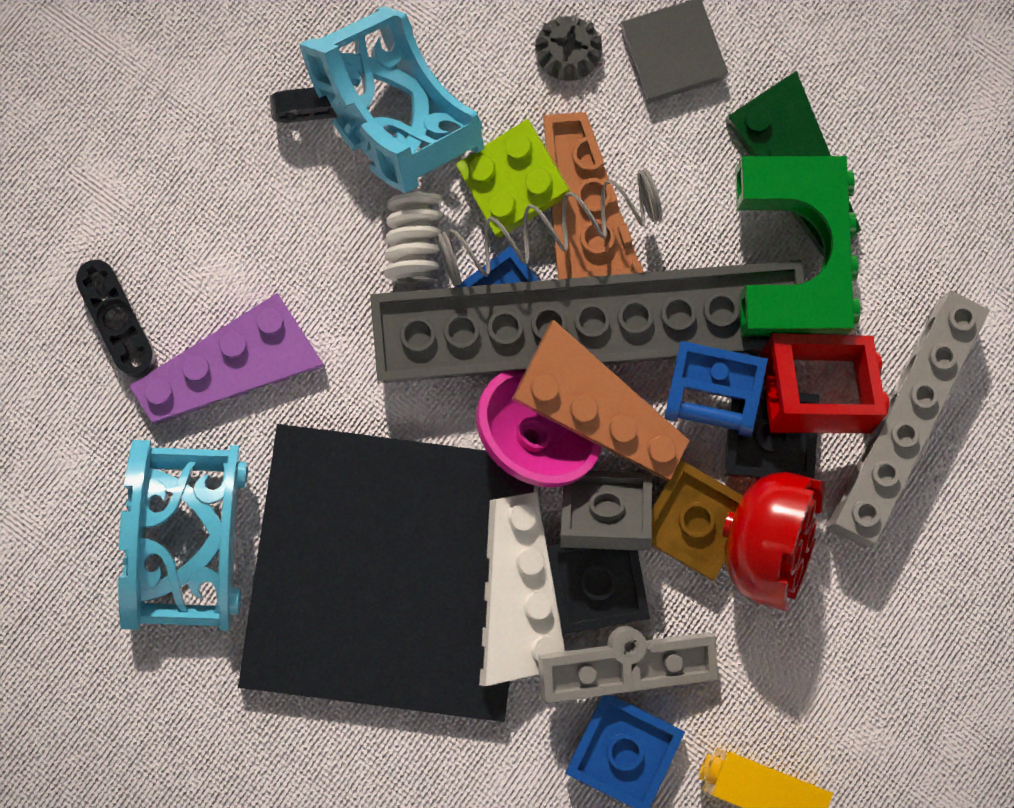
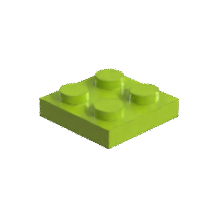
[456,119,571,239]

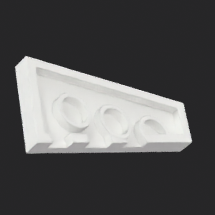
[479,492,565,686]

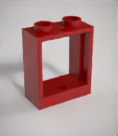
[760,333,889,434]

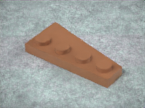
[543,112,644,279]
[511,320,689,481]

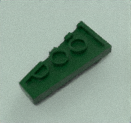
[725,70,861,257]

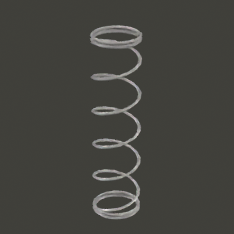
[438,168,663,287]

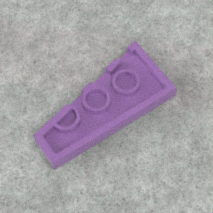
[129,293,325,425]

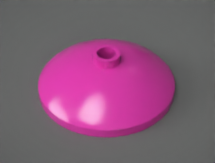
[476,371,602,487]

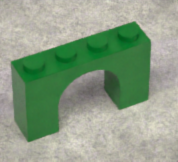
[735,156,860,337]

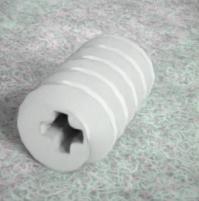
[384,191,443,286]

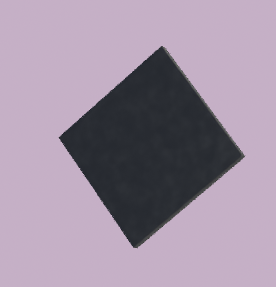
[238,424,534,722]

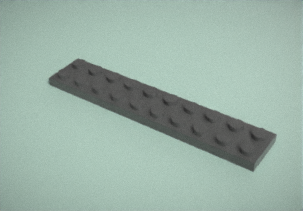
[370,260,805,384]

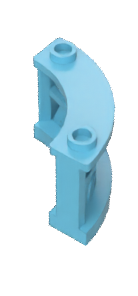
[299,6,484,194]
[118,440,248,631]

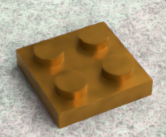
[651,460,743,581]

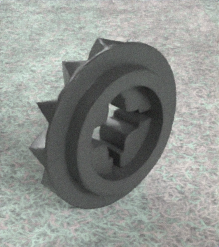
[535,14,602,81]

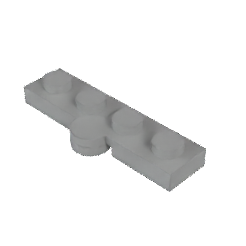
[538,626,719,703]

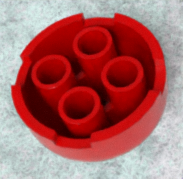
[723,472,825,612]

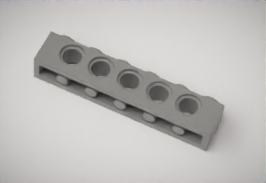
[825,290,990,548]

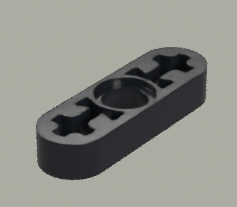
[76,260,157,378]

